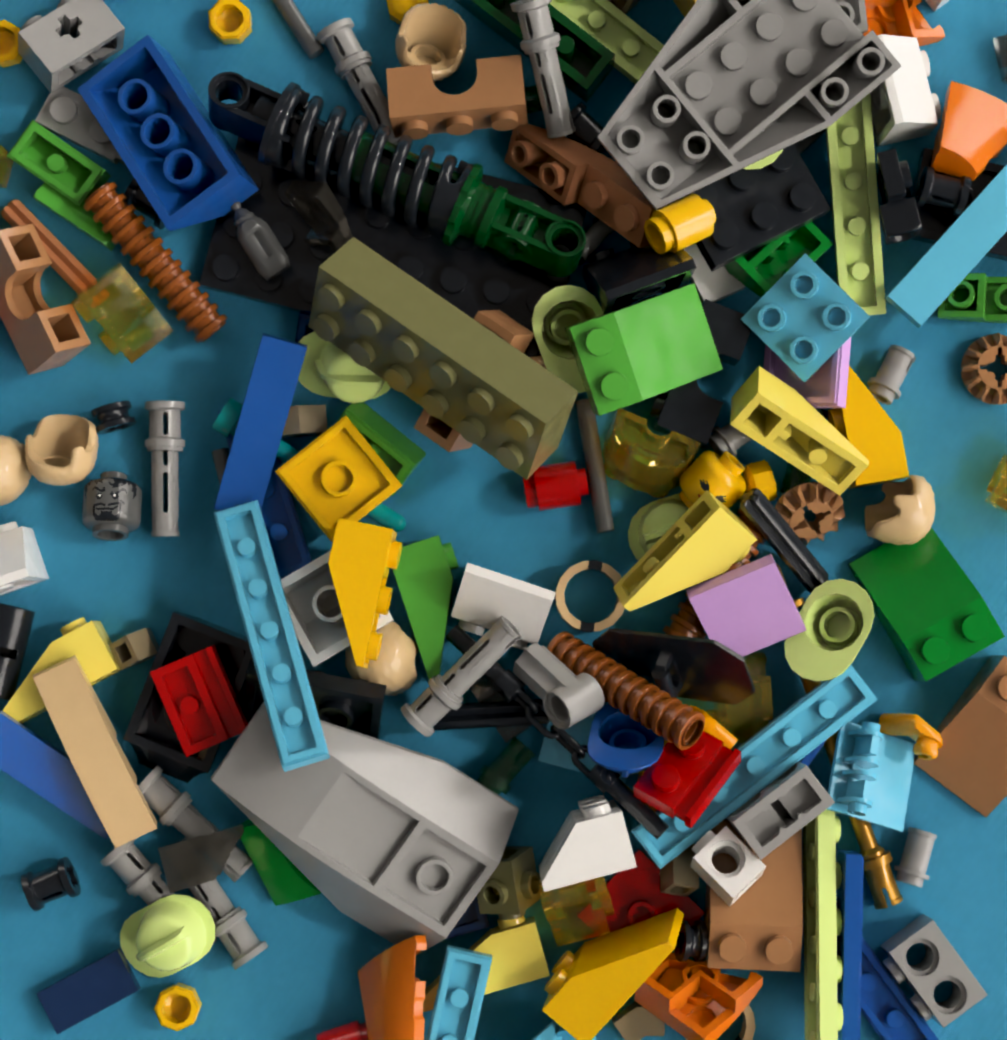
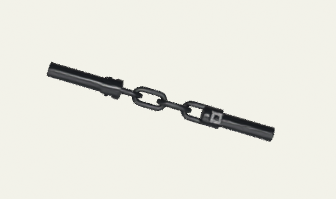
[446,625,669,839]

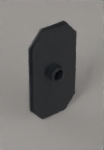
[592,628,756,705]

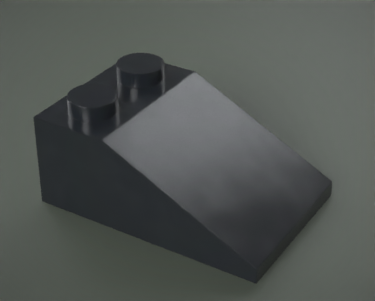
[582,242,697,314]

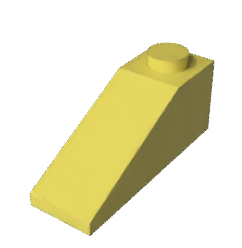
[730,366,869,496]
[613,490,757,612]
[2,617,121,724]
[423,916,550,1012]

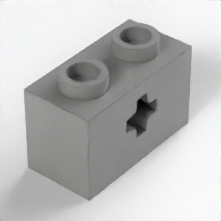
[18,0,125,94]

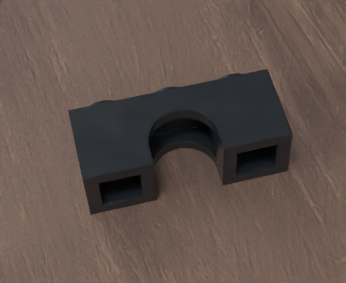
[650,299,751,449]

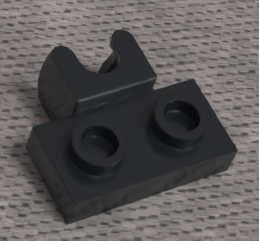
[876,148,922,245]

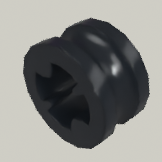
[91,401,136,434]
[674,919,708,962]

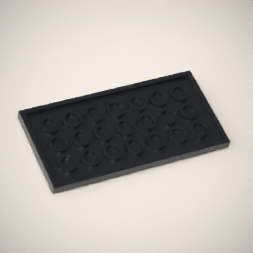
[200,137,586,357]

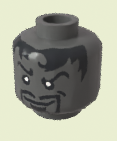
[82,471,142,541]

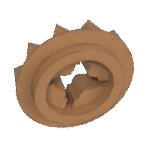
[961,333,1007,405]
[774,482,846,546]

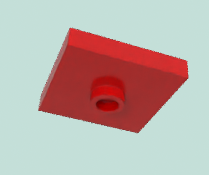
[576,848,705,937]

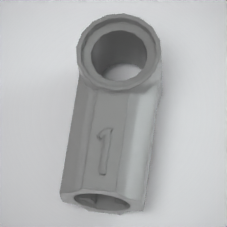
[513,642,605,730]

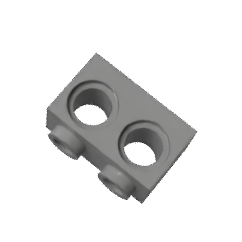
[726,762,835,860]
[880,914,988,1028]

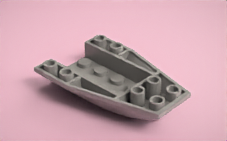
[597,0,902,210]
[211,702,519,956]

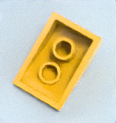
[542,908,684,1040]

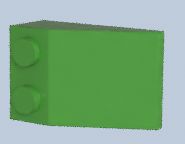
[564,283,723,416]

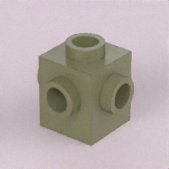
[476,846,542,920]

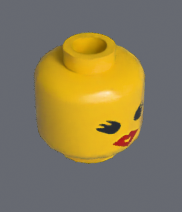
[679,451,746,508]

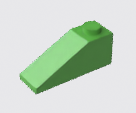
[392,535,459,679]

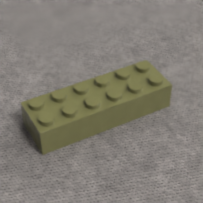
[308,237,578,480]

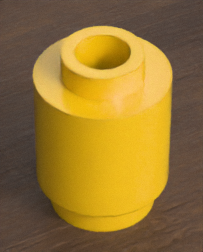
[644,193,716,254]

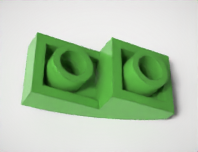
[938,273,1007,323]

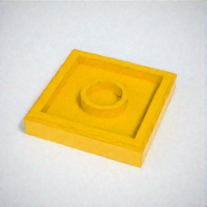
[275,415,403,542]

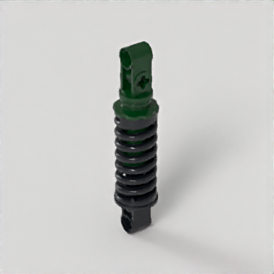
[208,72,586,277]

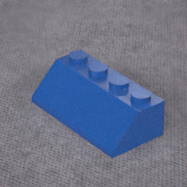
[77,34,259,231]

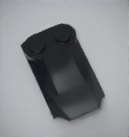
[123,611,253,783]

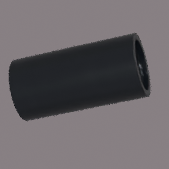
[0,603,35,700]

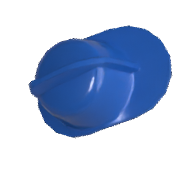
[587,704,664,778]

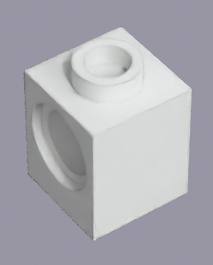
[690,826,766,907]

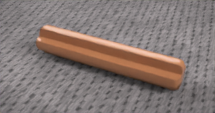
[1,199,107,306]

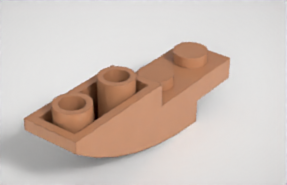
[504,124,658,248]

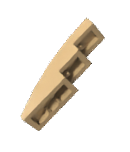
[33,655,157,849]

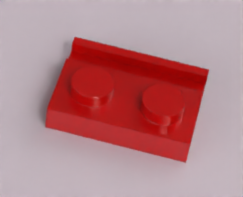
[150,645,248,757]
[633,731,741,829]

